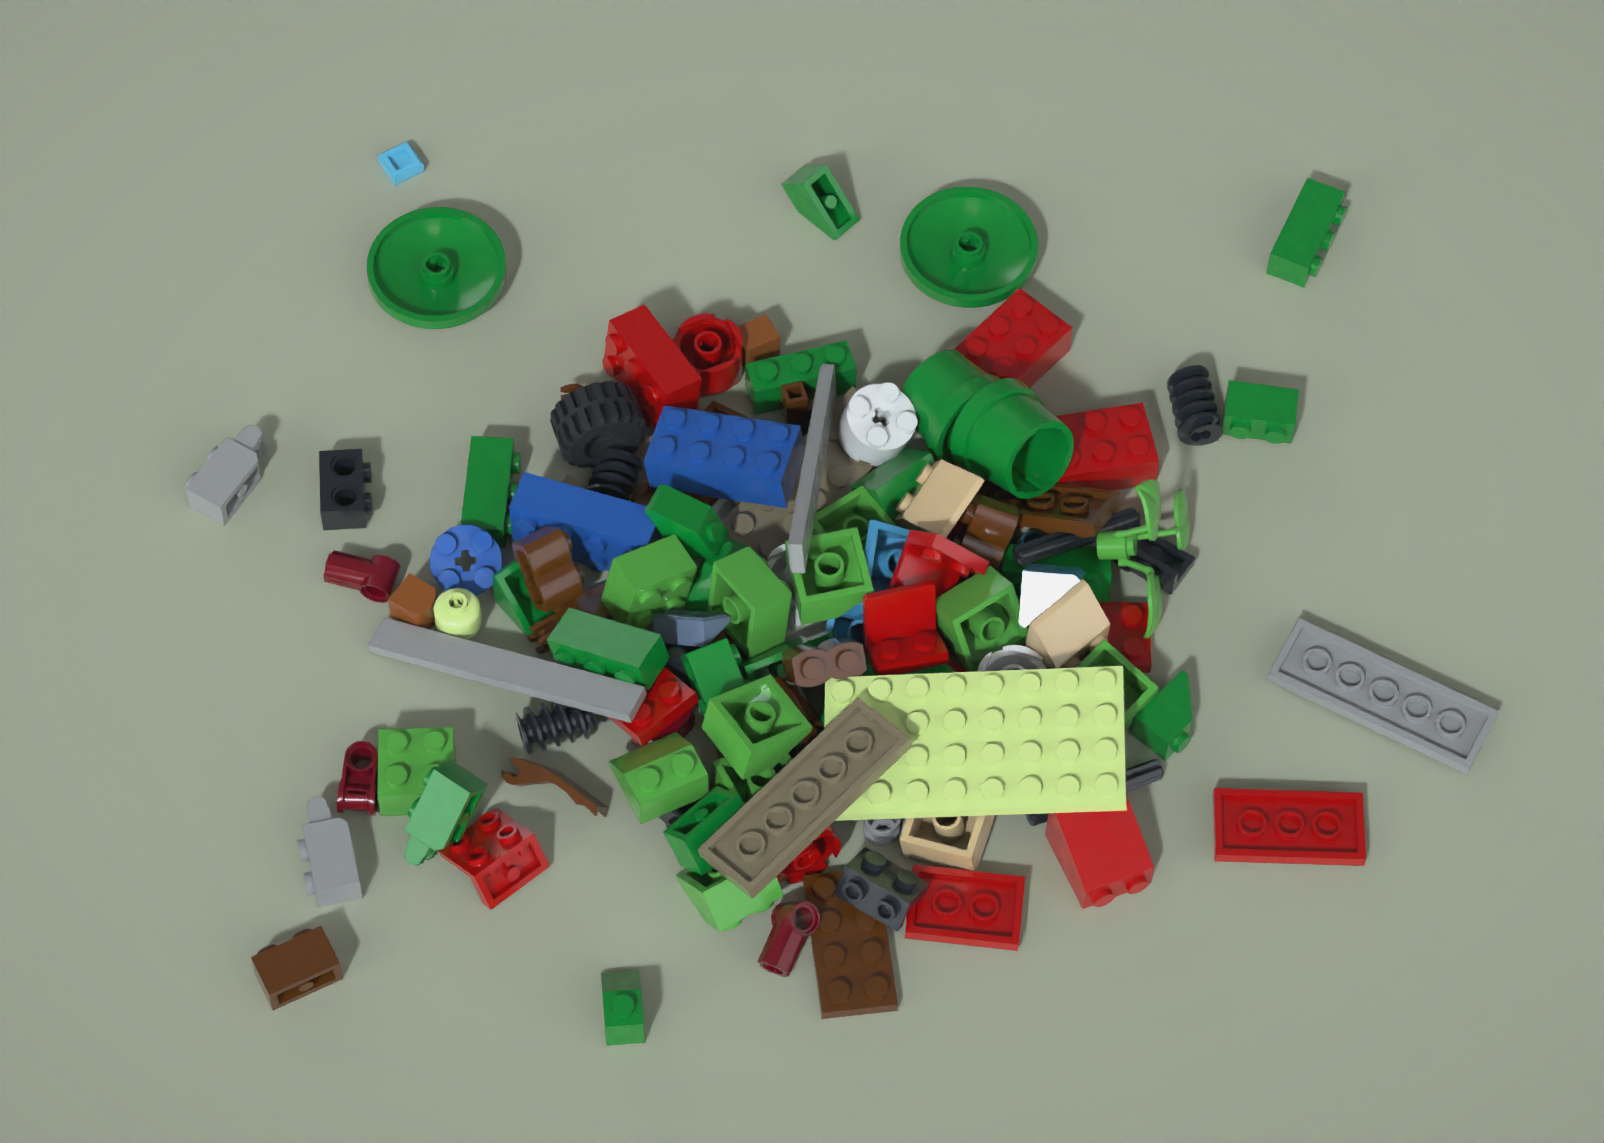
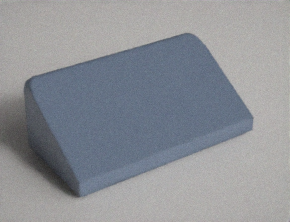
[653,609,730,647]

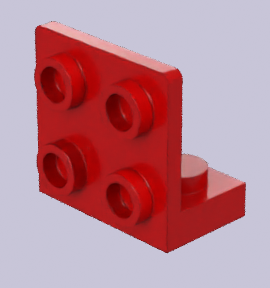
[888,530,989,624]
[863,580,948,675]
[438,808,550,910]

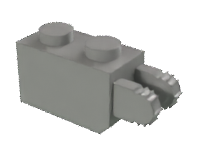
[185,424,265,526]
[297,796,363,908]

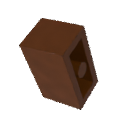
[251,926,343,1011]

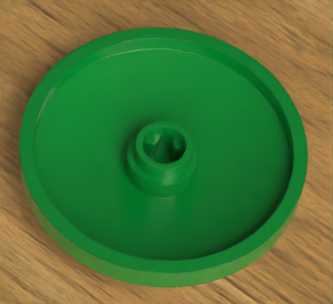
[900,187,1038,308]
[367,207,506,329]

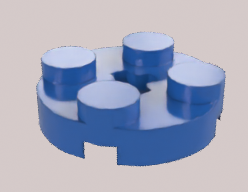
[430,524,503,596]

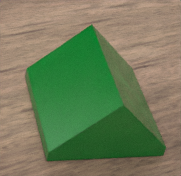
[851,448,935,528]
[492,559,555,636]

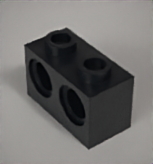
[319,449,373,531]

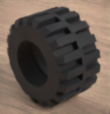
[550,381,648,468]

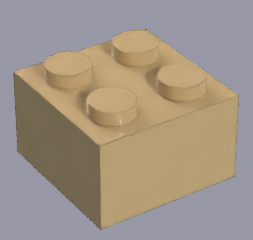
[899,815,995,871]

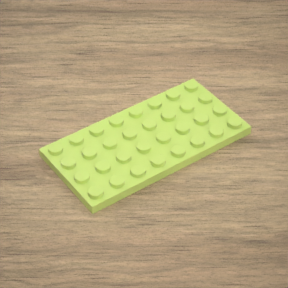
[824,666,1127,821]

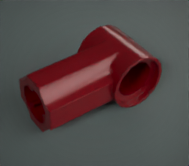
[323,550,402,603]
[757,901,820,977]

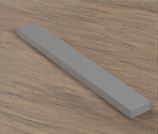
[788,364,837,573]
[368,618,647,723]

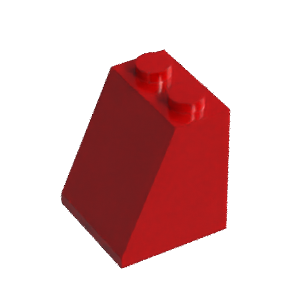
[1045,793,1154,909]

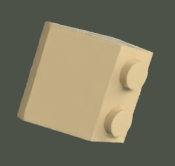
[894,459,985,538]
[1025,579,1110,669]

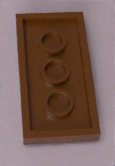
[971,481,1122,538]
[803,871,898,1019]

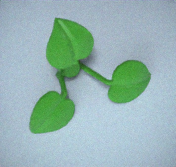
[1097,479,1190,638]

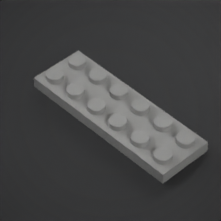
[1267,618,1499,775]

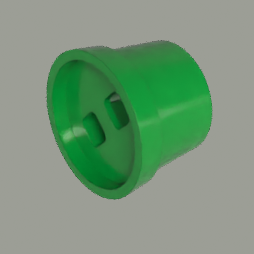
[901,350,1001,467]
[950,378,1074,499]

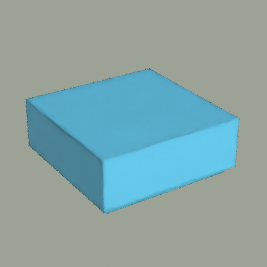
[377,141,425,186]

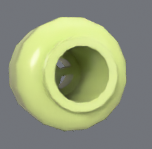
[433,588,482,640]

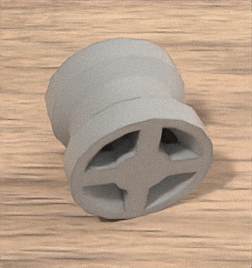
[863,819,901,847]

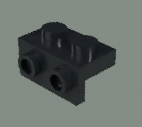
[1112,525,1196,595]
[835,847,929,931]

